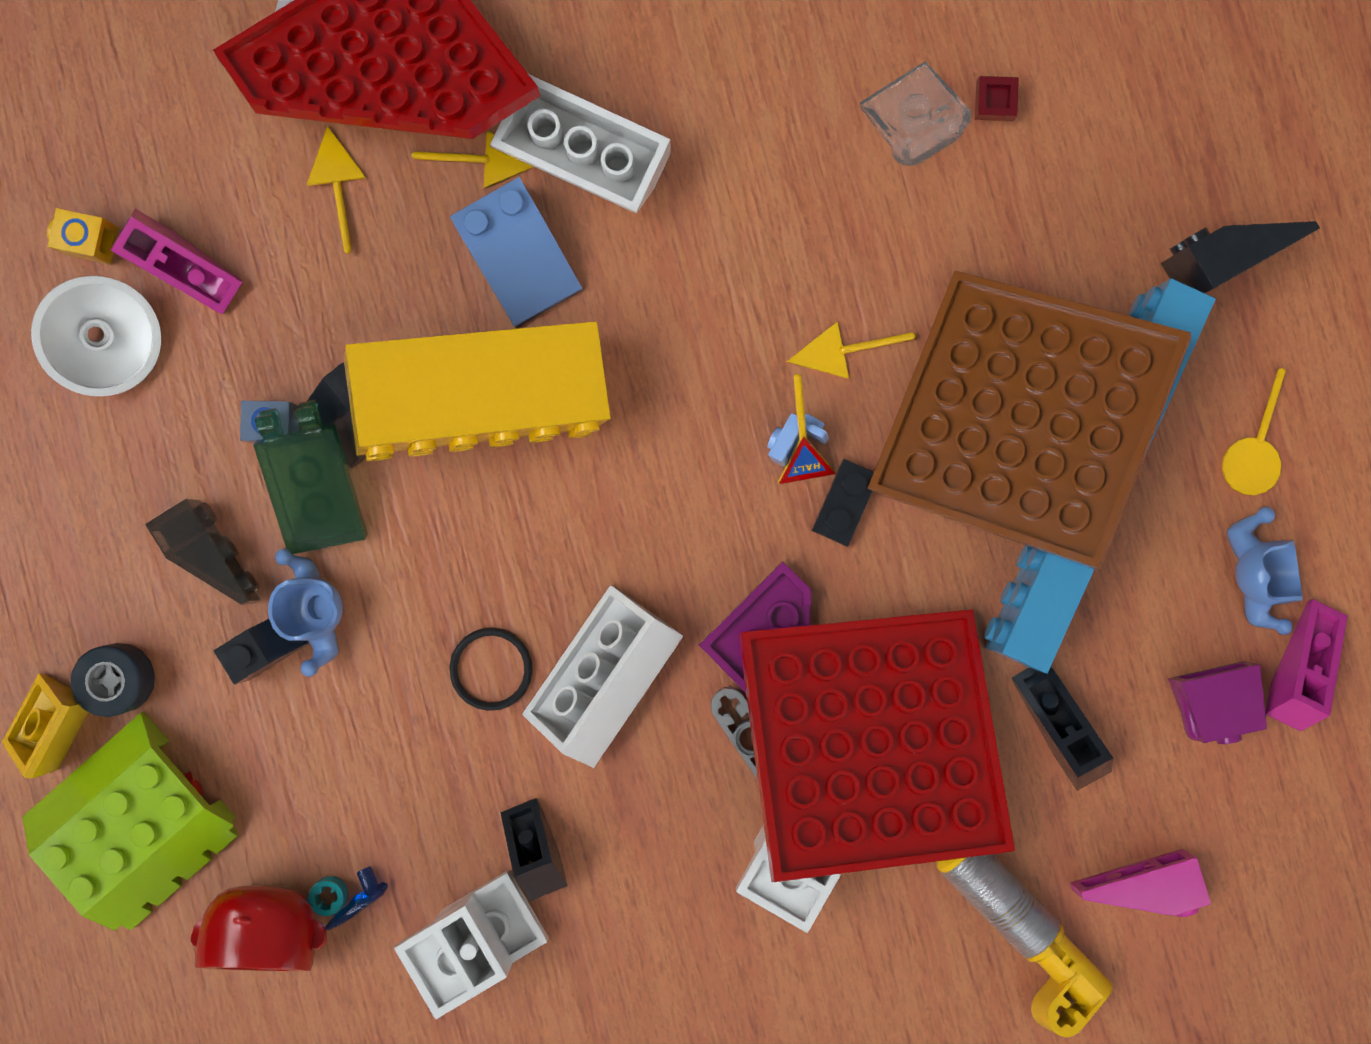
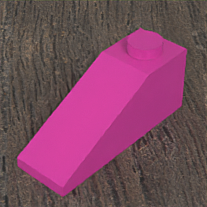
[111,208,243,314]
[1265,599,1348,731]
[1070,849,1211,917]

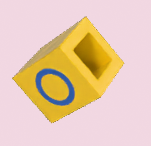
[47,208,119,265]

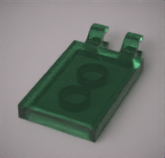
[253,400,368,555]

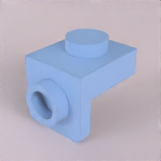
[767,413,829,468]

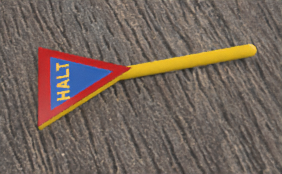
[778,373,836,485]

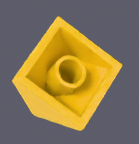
[2,673,88,779]

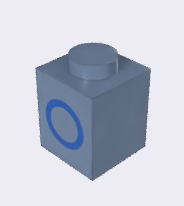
[240,401,305,445]

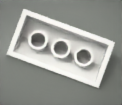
[490,74,671,214]
[522,585,683,768]

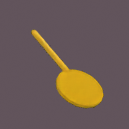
[1222,368,1286,496]

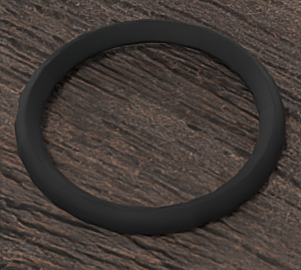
[449,628,532,711]

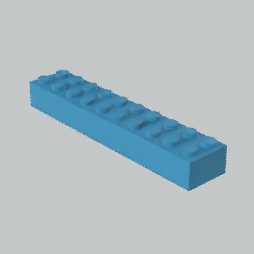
[984,278,1216,674]

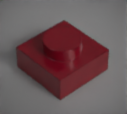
[975,76,1019,121]

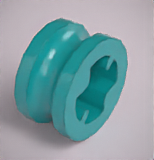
[308,876,348,916]

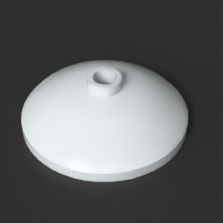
[31,276,161,396]

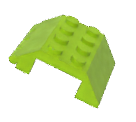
[22,712,238,931]

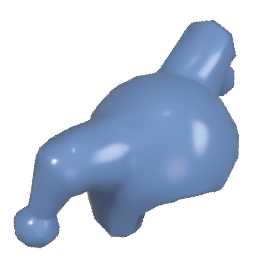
[1227,506,1303,635]
[268,548,343,677]

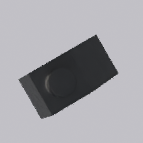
[213,619,309,685]
[500,798,568,901]

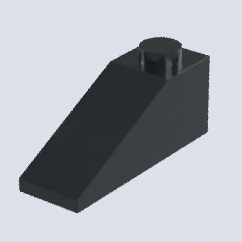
[1012,667,1113,791]

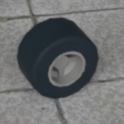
[70,643,155,717]

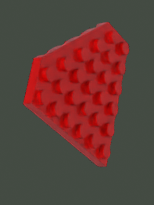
[213,0,541,139]

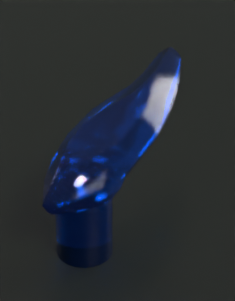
[325,866,388,930]

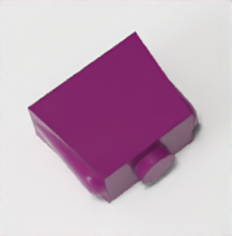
[1168,661,1267,744]

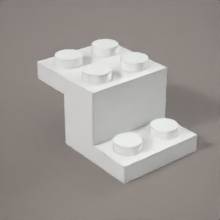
[735,824,841,933]
[394,870,549,1019]

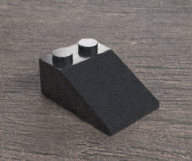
[1161,221,1320,293]

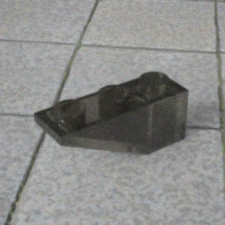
[145,499,261,605]

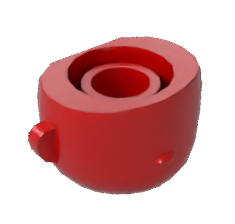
[190,885,327,972]

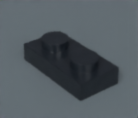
[811,459,874,547]

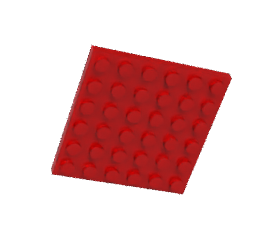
[739,609,1015,882]

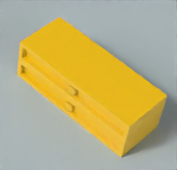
[344,321,611,461]

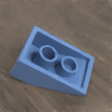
[450,177,583,328]

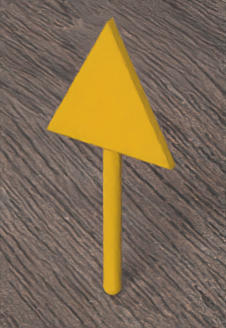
[307,126,366,254]
[411,131,534,189]
[786,322,916,379]

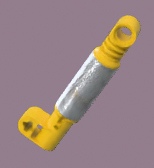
[936,854,1113,1038]

